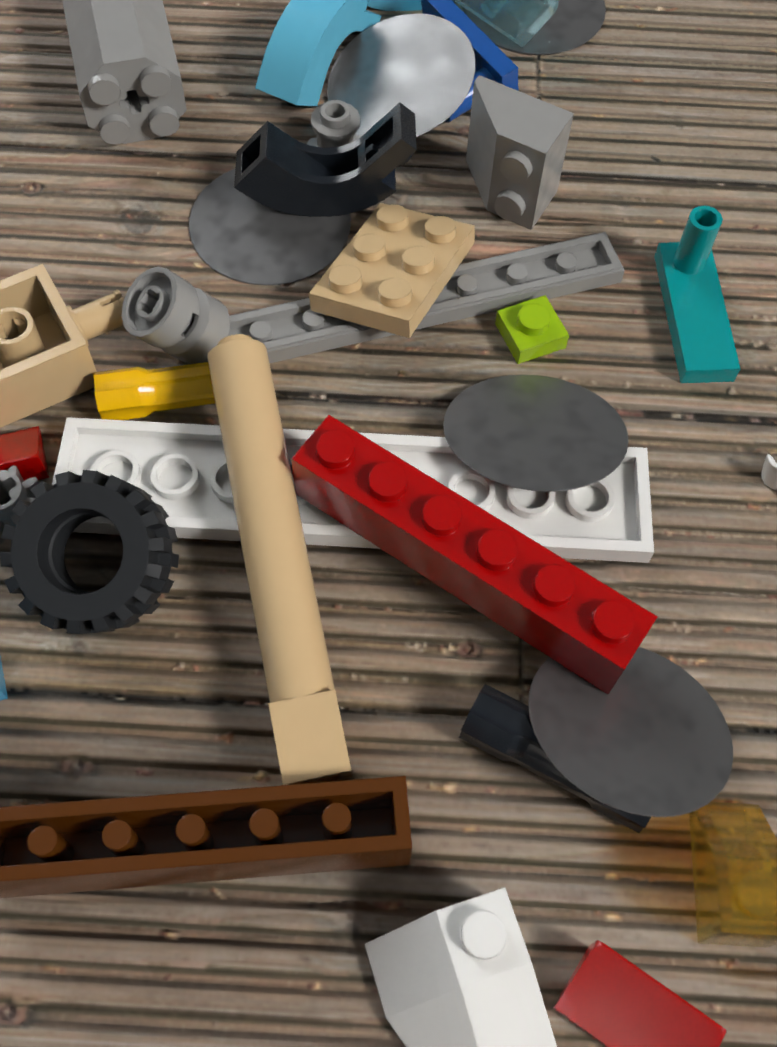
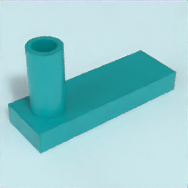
[654,206,741,383]

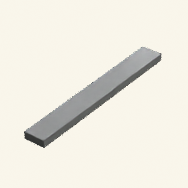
[228,232,625,363]

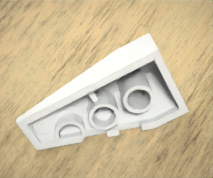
[365,887,557,1047]

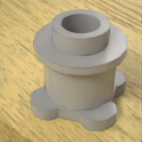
[307,100,361,148]

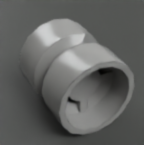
[121,267,230,364]

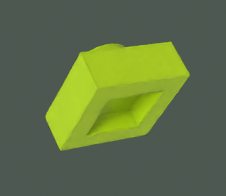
[495,295,569,364]

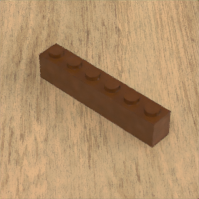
[0,776,412,898]

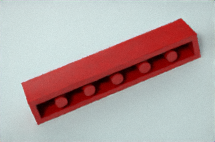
[291,415,657,694]

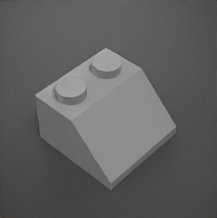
[466,75,574,230]

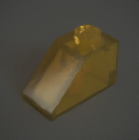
[689,802,777,948]

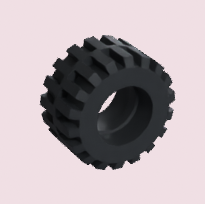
[0,470,179,634]

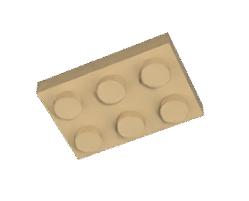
[309,203,475,338]

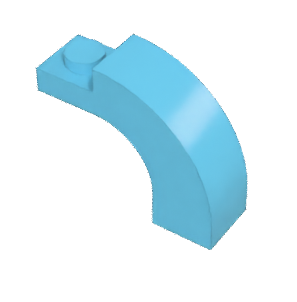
[255,0,382,106]

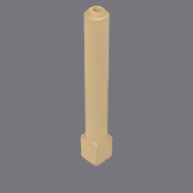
[207,334,353,785]

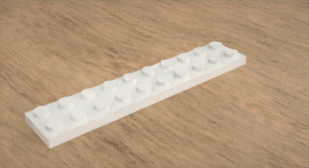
[52,417,654,563]

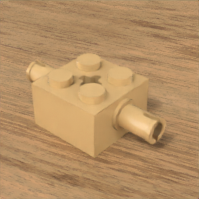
[0,264,124,428]

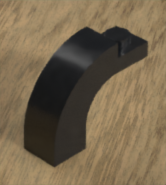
[234,102,417,217]

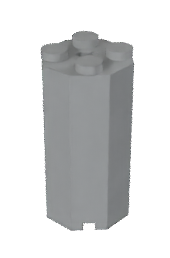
[62,0,187,145]

